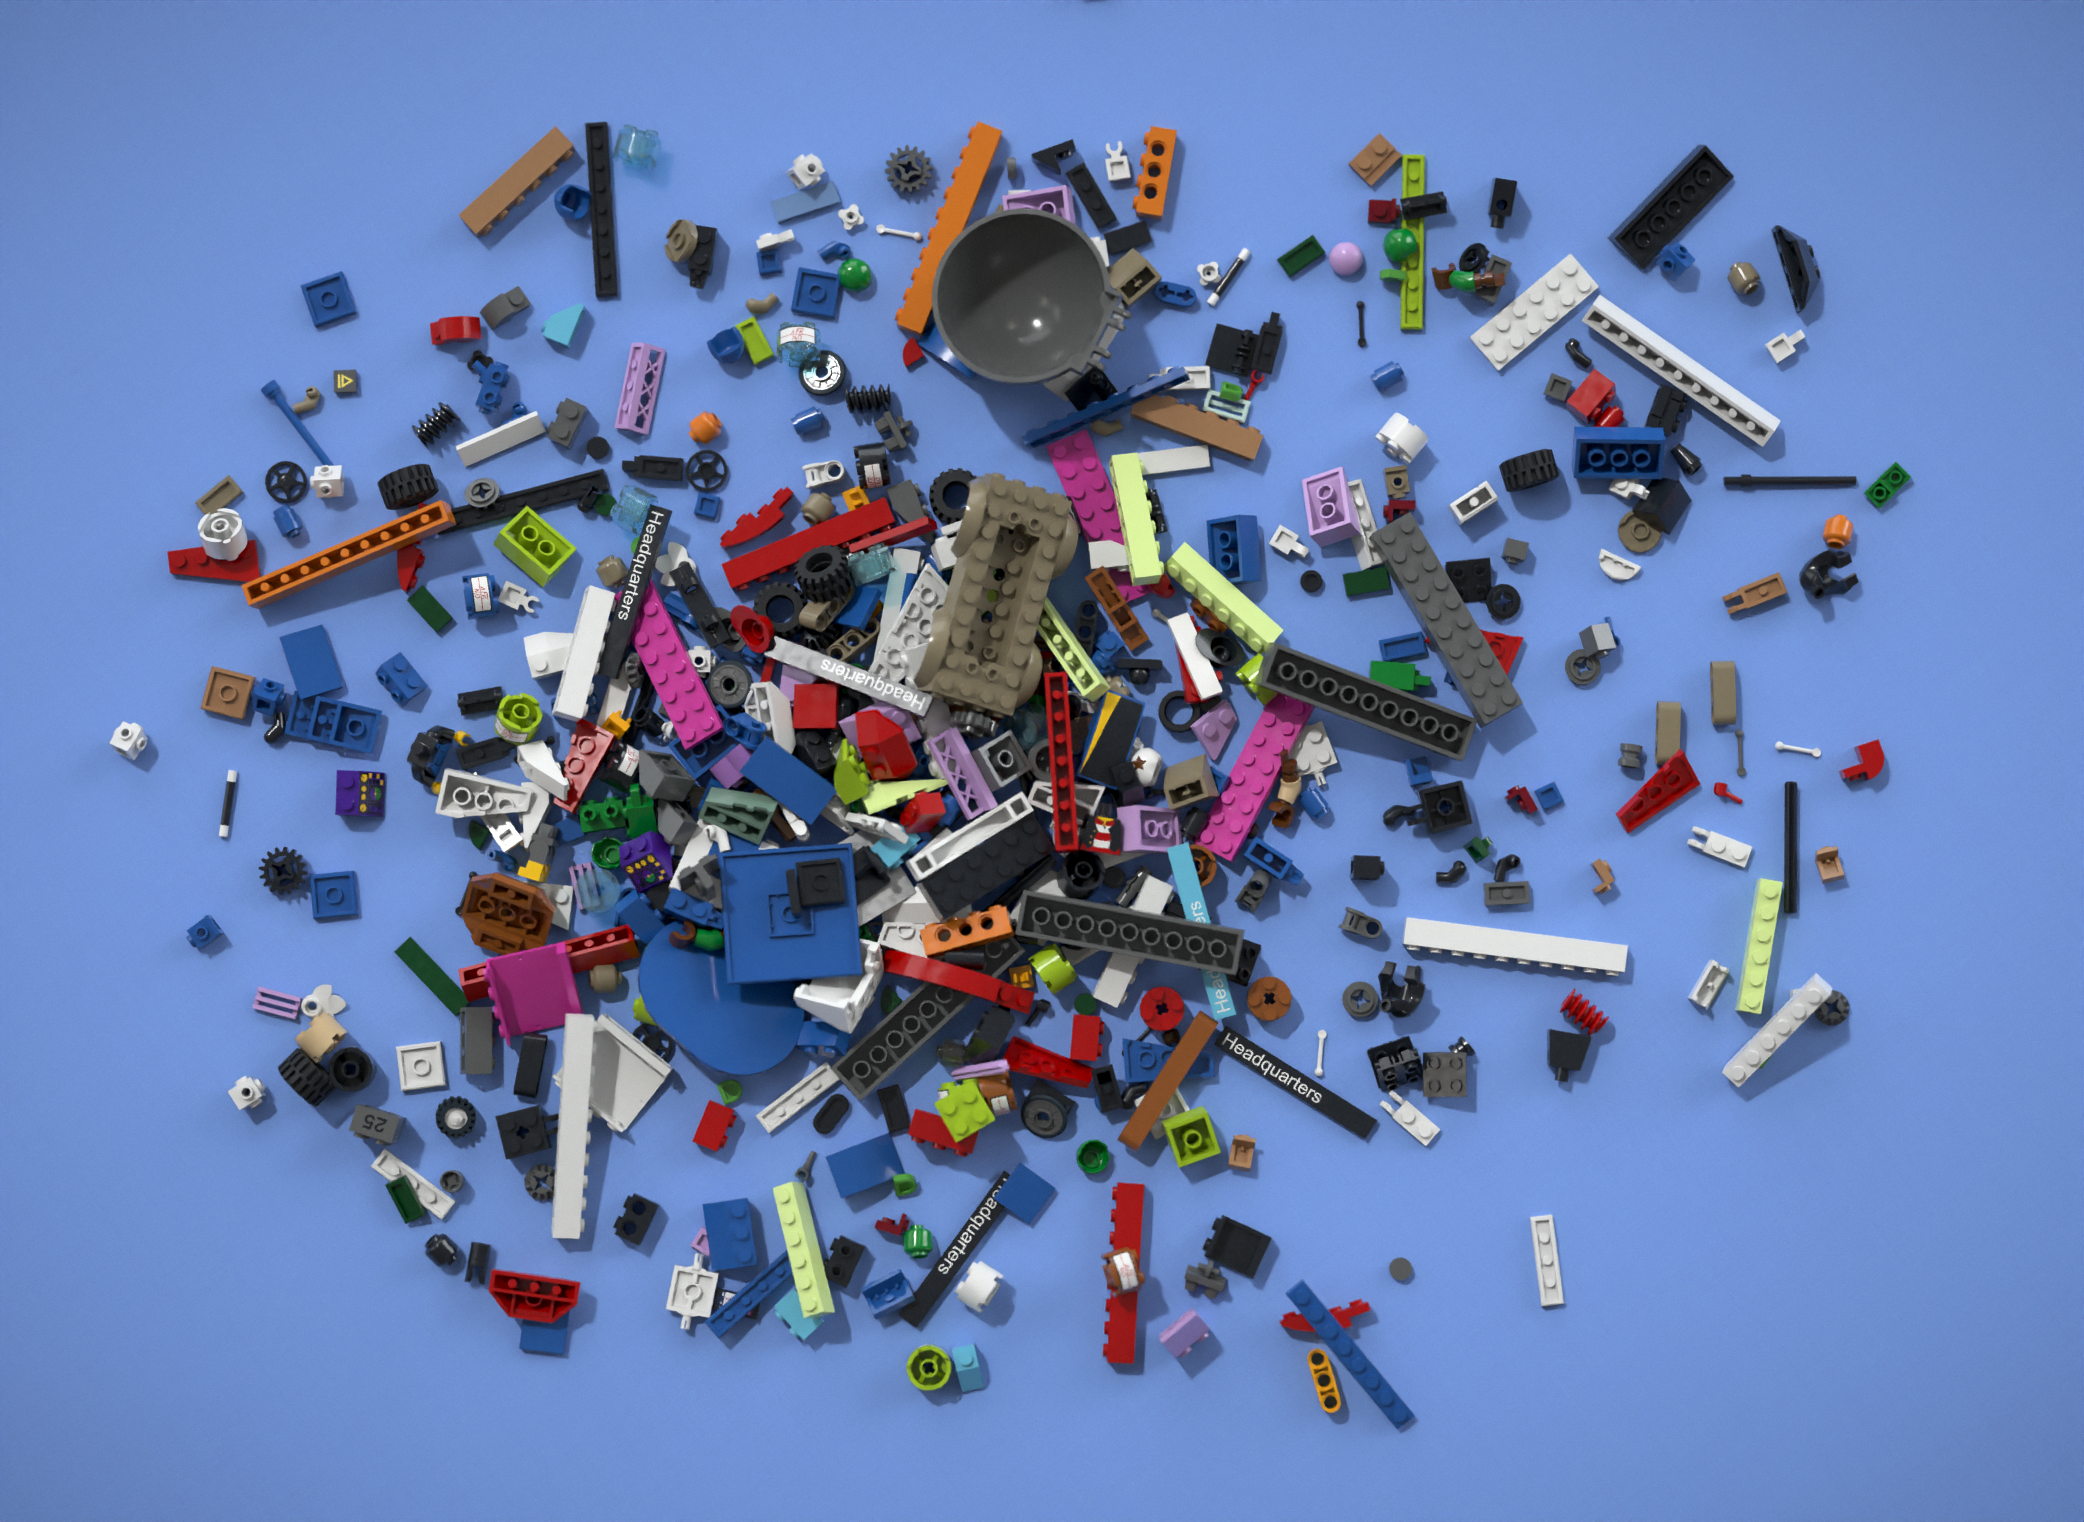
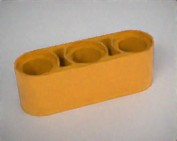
[1307,1348,1341,1413]

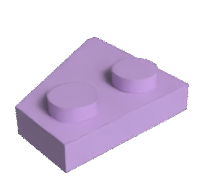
[1190,700,1237,761]

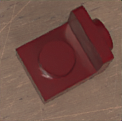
[1368,198,1400,224]
[1383,500,1415,524]
[1504,785,1538,814]
[875,1213,910,1236]

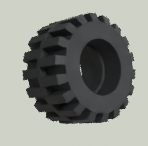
[1499,449,1559,492]
[377,464,439,510]
[929,468,977,525]
[794,545,855,603]
[753,582,808,639]
[278,1048,336,1107]

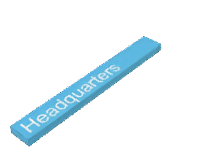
[1166,842,1236,1020]

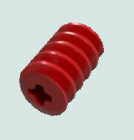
[1560,988,1609,1036]

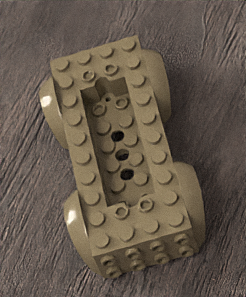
[913,472,1078,719]

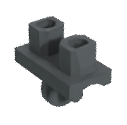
[874,411,913,453]
[1184,1259,1226,1299]

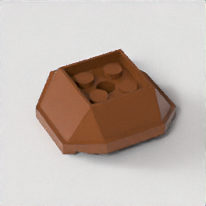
[461,872,556,955]

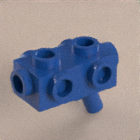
[472,360,510,416]

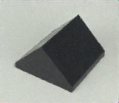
[1632,477,1691,535]

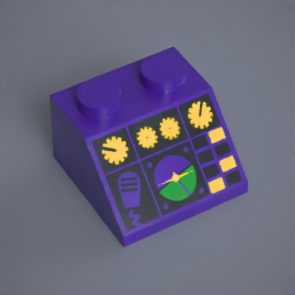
[335,770,385,817]
[619,831,673,893]

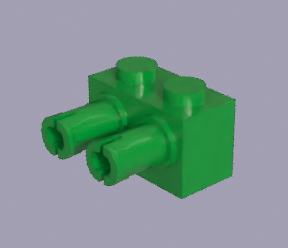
[578,797,628,833]

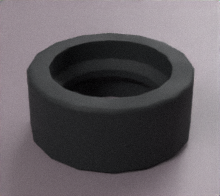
[1158,690,1200,733]

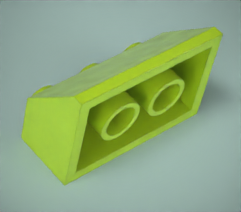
[493,506,577,587]

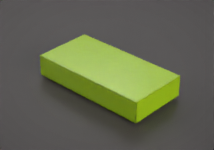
[735,316,774,366]

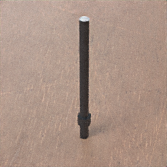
[1723,474,1856,488]

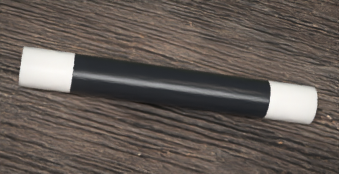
[1207,248,1251,307]
[219,770,237,837]

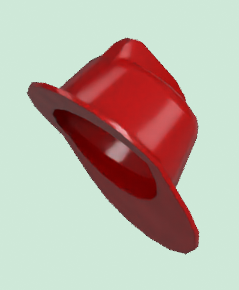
[730,605,775,653]

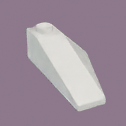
[524,632,608,680]
[435,768,532,818]

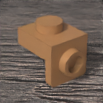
[1815,846,1844,884]
[1590,858,1615,894]
[1227,1134,1256,1172]

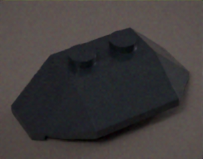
[1771,225,1820,314]

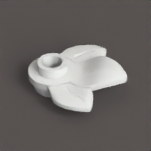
[655,542,696,586]
[301,984,346,1019]

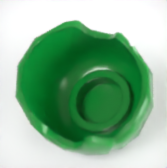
[1382,228,1417,263]
[837,259,872,292]
[590,837,623,871]
[1076,1140,1110,1174]

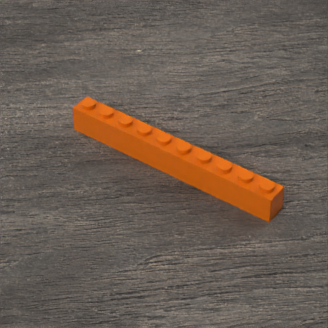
[895,121,1003,337]
[241,500,456,609]

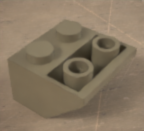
[1107,248,1162,310]
[1163,754,1219,810]

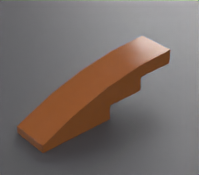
[1084,565,1149,651]

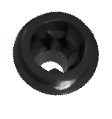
[1671,443,1703,476]

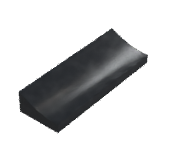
[1608,145,1734,270]

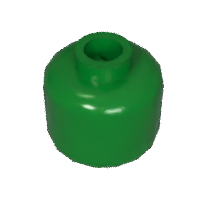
[903,1225,933,1259]

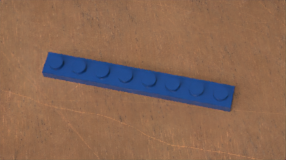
[1022,366,1191,449]
[1286,1279,1415,1430]

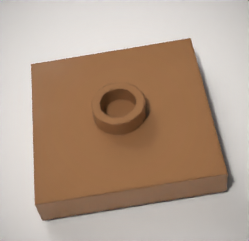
[200,666,256,720]

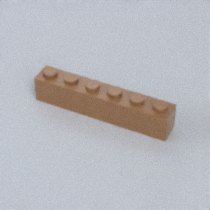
[459,126,575,238]
[1130,394,1263,462]

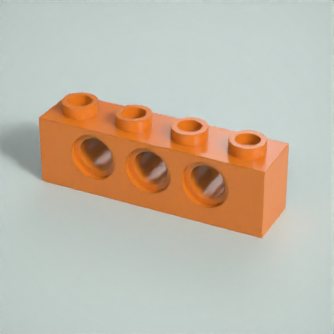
[1132,126,1177,220]
[920,905,1015,959]

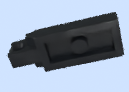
[1250,312,1283,375]
[622,455,684,481]
[455,736,518,771]

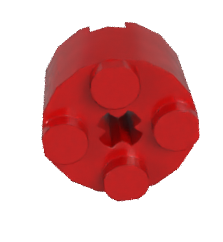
[1139,987,1184,1031]

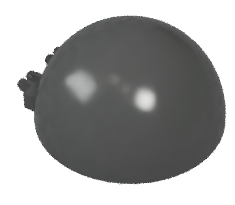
[932,208,1132,386]

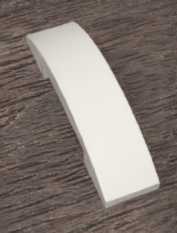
[474,772,523,853]

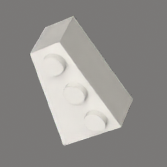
[1027,779,1105,825]

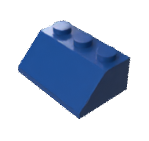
[1207,515,1261,585]
[702,1198,757,1271]

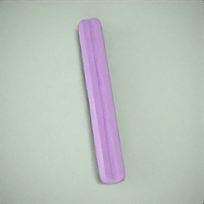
[951,1060,1010,1081]

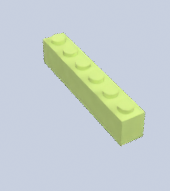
[1109,453,1164,586]
[1163,542,1284,655]
[1037,596,1110,702]
[1735,878,1783,1014]
[772,1182,835,1318]

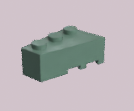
[698,787,779,845]

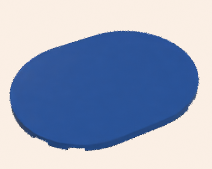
[638,920,804,1076]

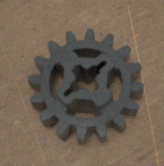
[885,145,933,194]
[949,710,998,740]

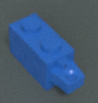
[1243,837,1304,886]
[663,888,724,930]
[615,889,666,944]
[795,1021,852,1058]

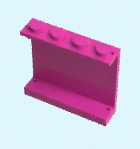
[483,942,584,1046]

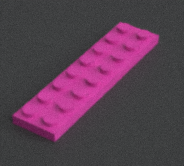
[1046,429,1152,603]
[613,579,724,750]
[1194,694,1315,863]

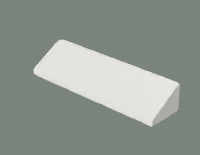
[1348,479,1383,570]

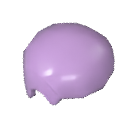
[1329,242,1363,276]

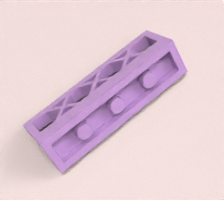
[614,343,665,435]
[926,727,998,820]

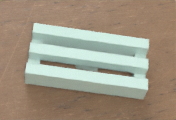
[1202,389,1251,423]

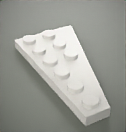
[868,563,949,702]

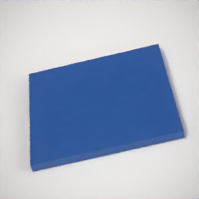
[718,843,862,986]

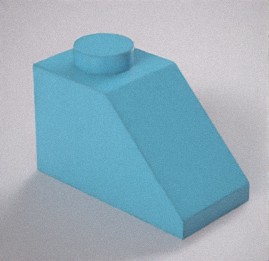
[541,303,586,349]
[952,1343,984,1392]

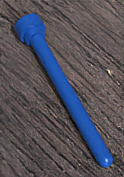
[261,380,333,466]

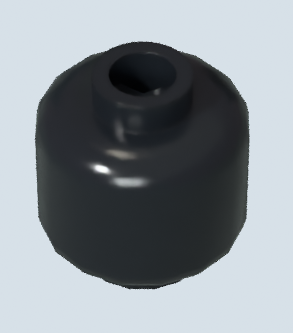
[424,1233,458,1267]

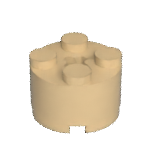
[295,1012,348,1064]

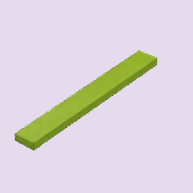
[1400,154,1425,330]

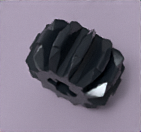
[799,622,838,652]

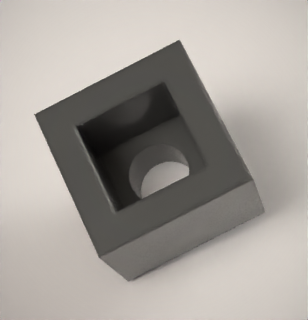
[1501,538,1529,565]

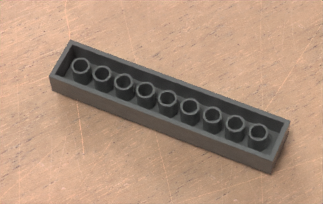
[1369,512,1523,728]
[1254,642,1478,761]
[1015,889,1245,975]
[831,921,1026,1101]

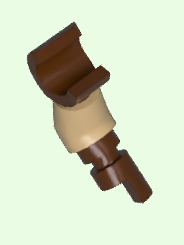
[1267,749,1302,828]

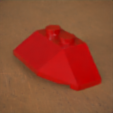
[855,709,918,782]
[488,1269,581,1323]

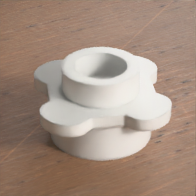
[838,204,864,230]
[1197,262,1221,286]
[662,721,678,742]

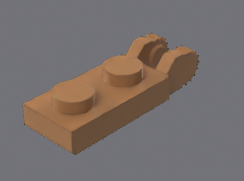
[1722,572,1787,614]
[753,788,796,843]

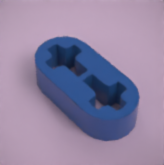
[1155,281,1196,308]

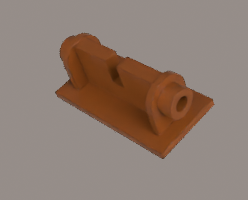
[1189,598,1229,634]

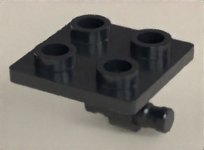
[853,846,891,906]

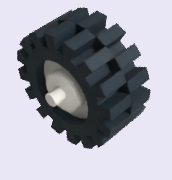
[436,1096,476,1138]

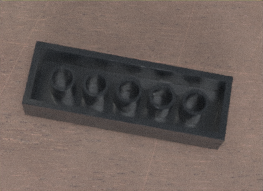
[916,812,1055,922]

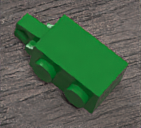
[1369,660,1431,693]
[622,784,659,840]

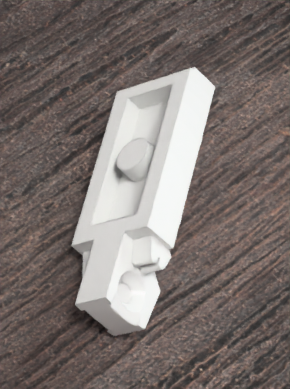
[1149,366,1210,390]

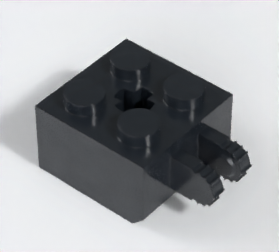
[1403,780,1473,835]
[965,1005,1015,1065]
[495,1105,559,1160]

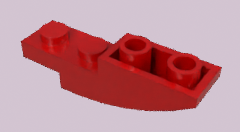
[720,487,794,549]
[397,502,428,593]
[1279,1299,1371,1332]

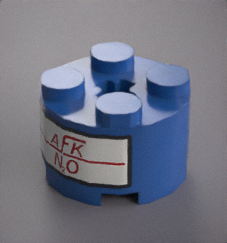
[462,573,499,620]

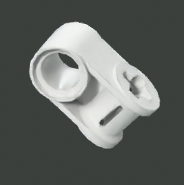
[802,460,846,489]

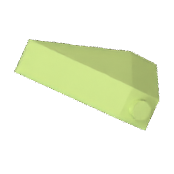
[861,779,948,816]

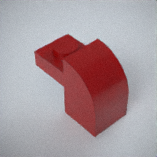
[430,316,481,346]
[1839,739,1884,782]

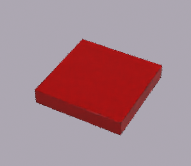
[793,684,839,729]

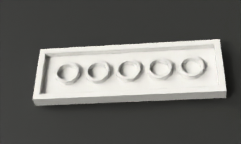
[1469,253,1599,372]

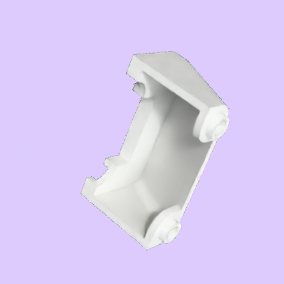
[794,939,884,1033]

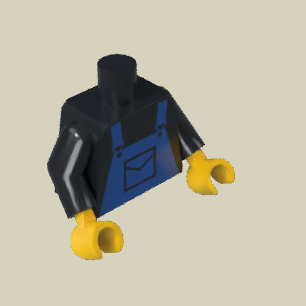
[407,725,471,795]

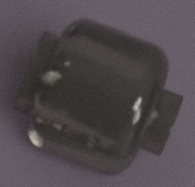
[936,1038,968,1068]

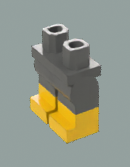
[517,823,560,883]

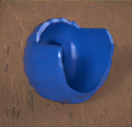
[554,184,591,221]
[707,326,744,364]

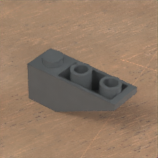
[886,479,937,545]

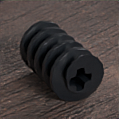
[845,384,891,414]
[411,402,461,448]

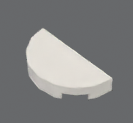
[1599,549,1641,580]

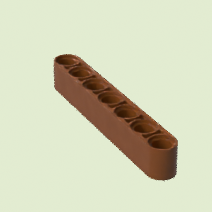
[1117,1010,1219,1152]

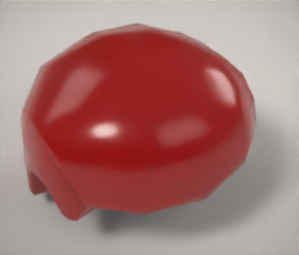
[1148,573,1175,599]

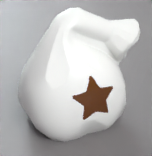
[1128,737,1163,787]

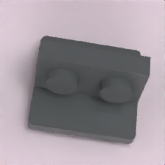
[677,854,720,901]

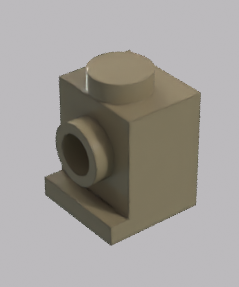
[1383,465,1410,500]

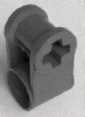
[1234,870,1272,913]
[1338,907,1383,939]

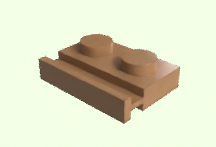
[1348,133,1402,187]

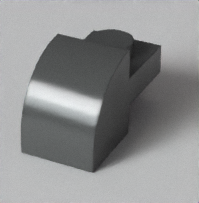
[480,286,531,330]

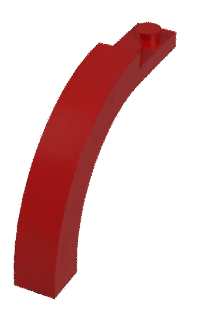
[883,949,1035,1014]

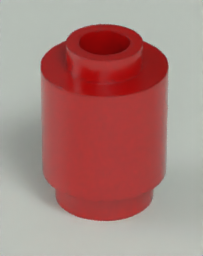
[1593,405,1625,427]

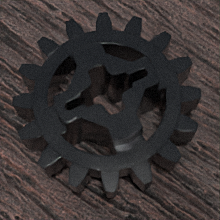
[259,847,308,895]

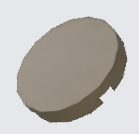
[665,219,698,263]
[1618,510,1662,553]

